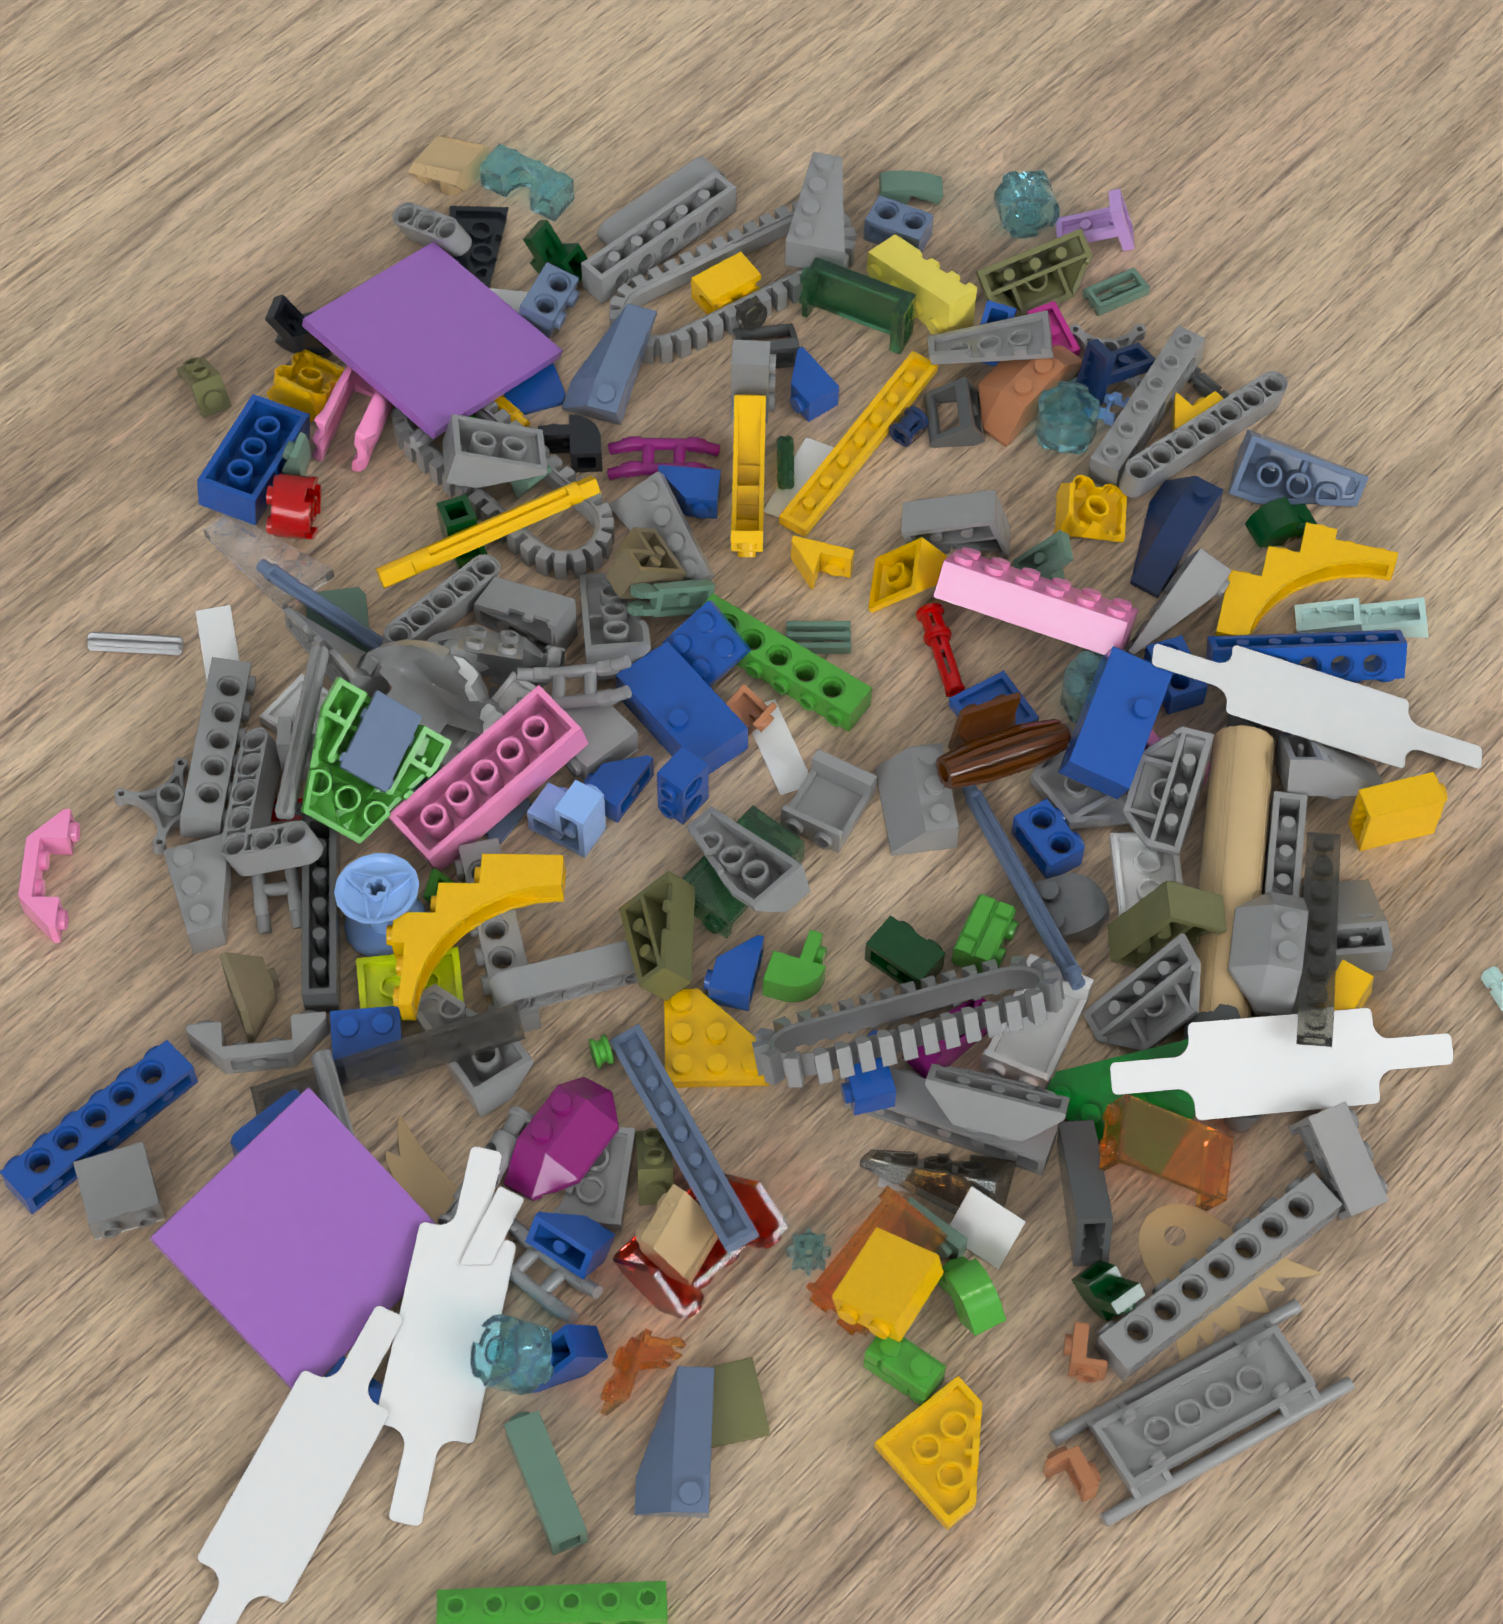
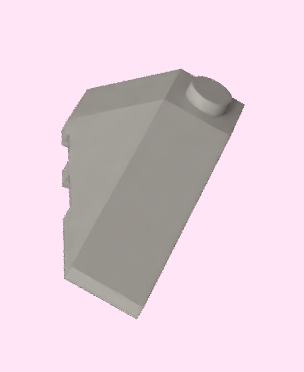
[687,806,810,912]

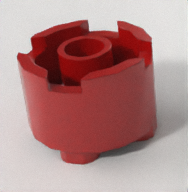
[266,473,321,540]

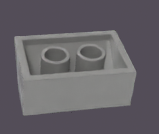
[875,743,959,856]

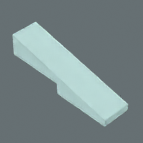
[1294,597,1429,638]

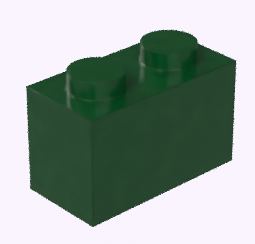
[864,915,945,990]

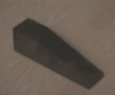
[860,1149,1016,1215]

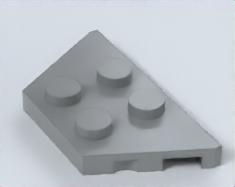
[1030,723,1129,829]

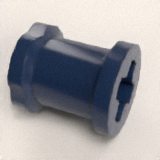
[889,406,929,447]

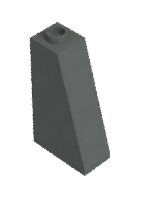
[1057,1120,1113,1266]

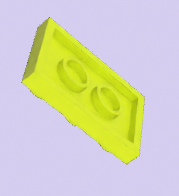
[356,947,464,1021]

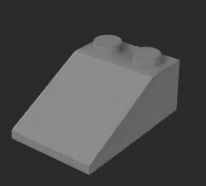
[442,414,548,488]

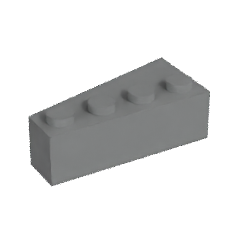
[785,152,845,276]

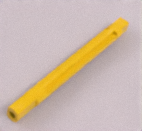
[375,475,601,589]

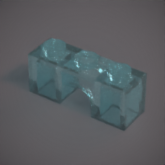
[480,143,575,222]

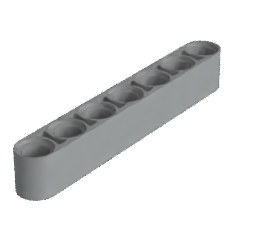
[1119,371,1288,498]

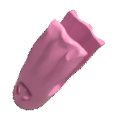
[312,365,393,472]

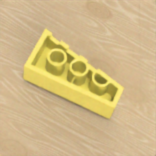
[867,234,977,335]

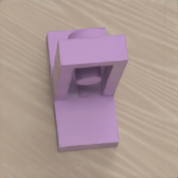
[1055,189,1135,251]

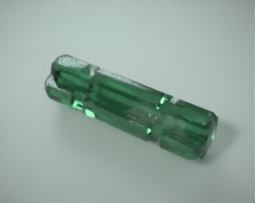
[777,435,794,490]

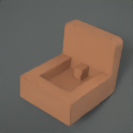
[725,684,777,736]
[1063,1322,1108,1383]
[1043,1445,1101,1502]

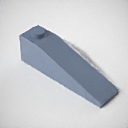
[562,304,657,425]
[1228,429,1369,506]
[634,1366,714,1518]

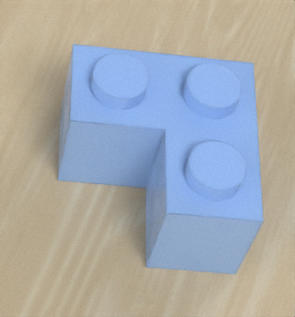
[527,779,606,858]

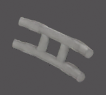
[516,655,632,710]
[251,822,302,934]
[509,1218,603,1324]

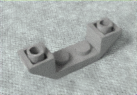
[186,1010,329,1074]

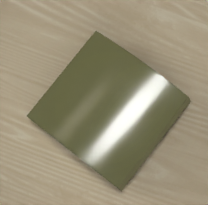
[711,1357,770,1448]

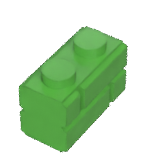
[952,894,1019,974]
[863,1336,946,1406]

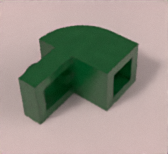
[523,220,588,283]
[436,494,488,570]

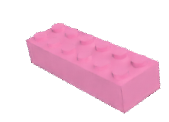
[933,547,1139,655]
[388,685,589,872]

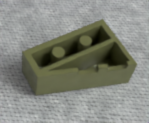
[619,871,695,1001]
[1107,880,1227,968]

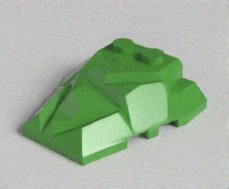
[301,677,452,844]

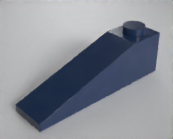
[1130,476,1223,598]

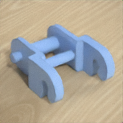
[1086,392,1130,426]

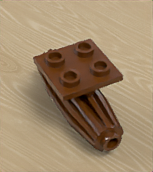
[936,692,1071,789]

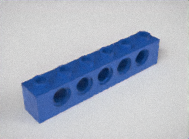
[1206,630,1408,686]
[0,1040,198,1214]

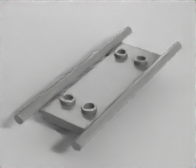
[1049,1299,1355,1527]

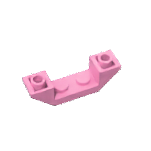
[18,809,80,943]

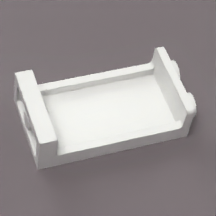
[980,954,1094,1089]

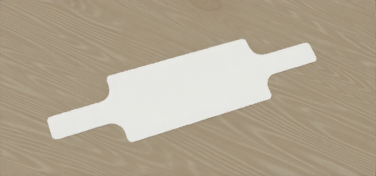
[1152,644,1482,769]
[1110,1008,1453,1120]
[379,1147,516,1526]
[198,1306,403,1624]

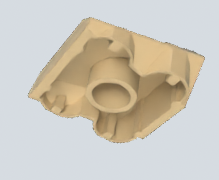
[409,135,489,196]
[635,1184,718,1287]

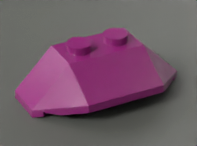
[504,1077,620,1202]

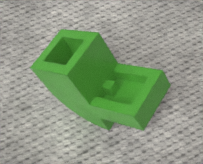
[763,930,827,1002]
[937,1256,1006,1336]

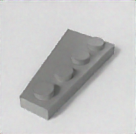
[928,310,1054,365]
[609,471,715,581]

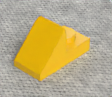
[1171,391,1224,432]
[791,535,855,590]

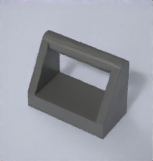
[732,323,800,369]
[924,377,985,448]

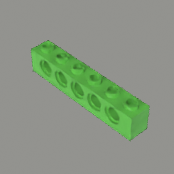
[702,593,872,732]
[437,1581,668,1624]

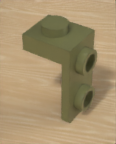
[176,357,232,418]
[636,1128,674,1206]

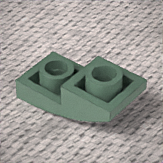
[879,170,943,204]
[281,432,311,476]

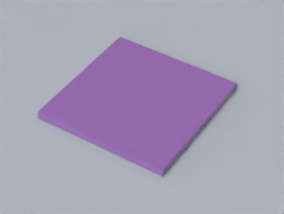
[302,242,563,439]
[148,1087,437,1390]

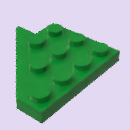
[1046,1039,1196,1176]

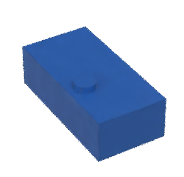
[197,394,310,525]
[616,641,748,774]
[1058,646,1173,800]

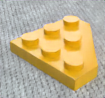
[664,988,769,1088]
[874,1376,982,1530]

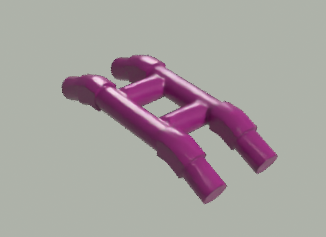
[607,436,721,480]

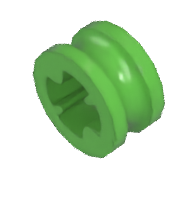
[588,1034,614,1069]

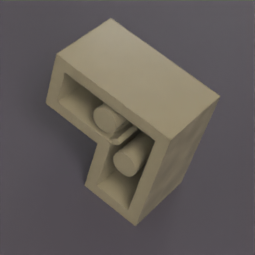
[605,527,686,600]

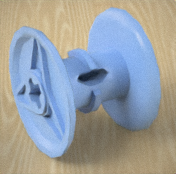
[334,853,426,957]

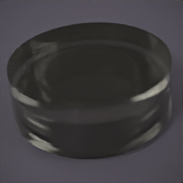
[736,298,767,331]

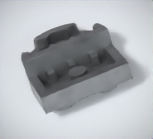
[1033,873,1110,944]

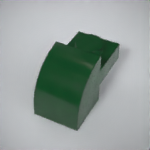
[1245,497,1317,548]
[1071,1260,1146,1321]

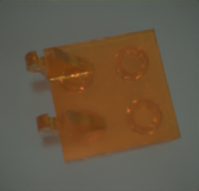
[600,1329,686,1416]

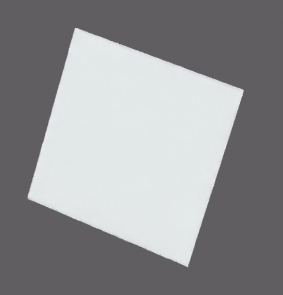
[950,1186,1026,1269]

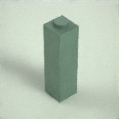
[504,1410,588,1556]

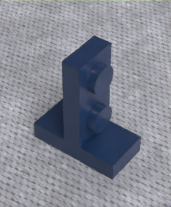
[1074,338,1156,408]

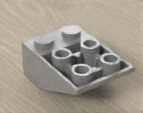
[1276,733,1383,799]
[1301,879,1393,975]

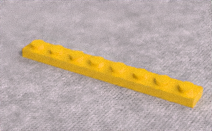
[779,351,938,537]

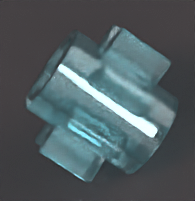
[786,1228,831,1276]

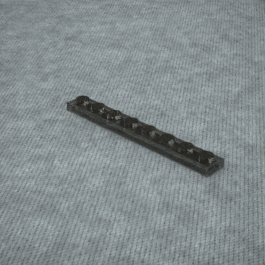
[1296,832,1341,1047]
[250,1003,526,1115]

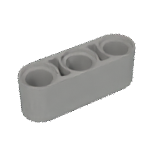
[392,202,472,257]

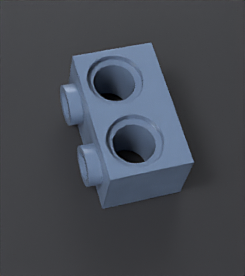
[864,195,934,253]
[519,263,580,338]

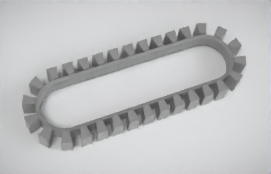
[752,956,1065,1087]

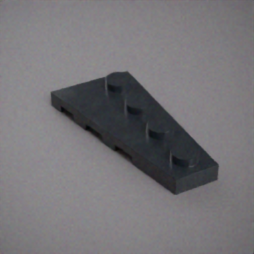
[449,206,509,288]

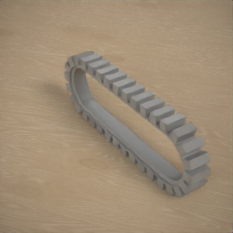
[609,201,856,364]
[392,401,615,580]

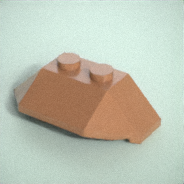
[978,345,1082,447]

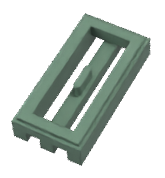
[1082,267,1150,316]
[786,621,851,654]

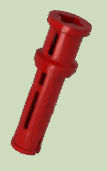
[916,603,965,697]

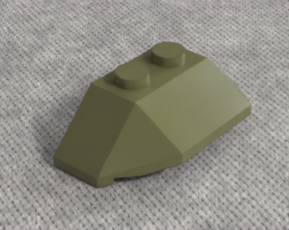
[975,228,1093,317]

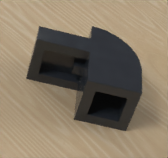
[265,294,330,355]
[538,414,603,473]

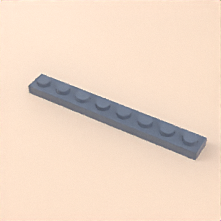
[609,1024,759,1254]

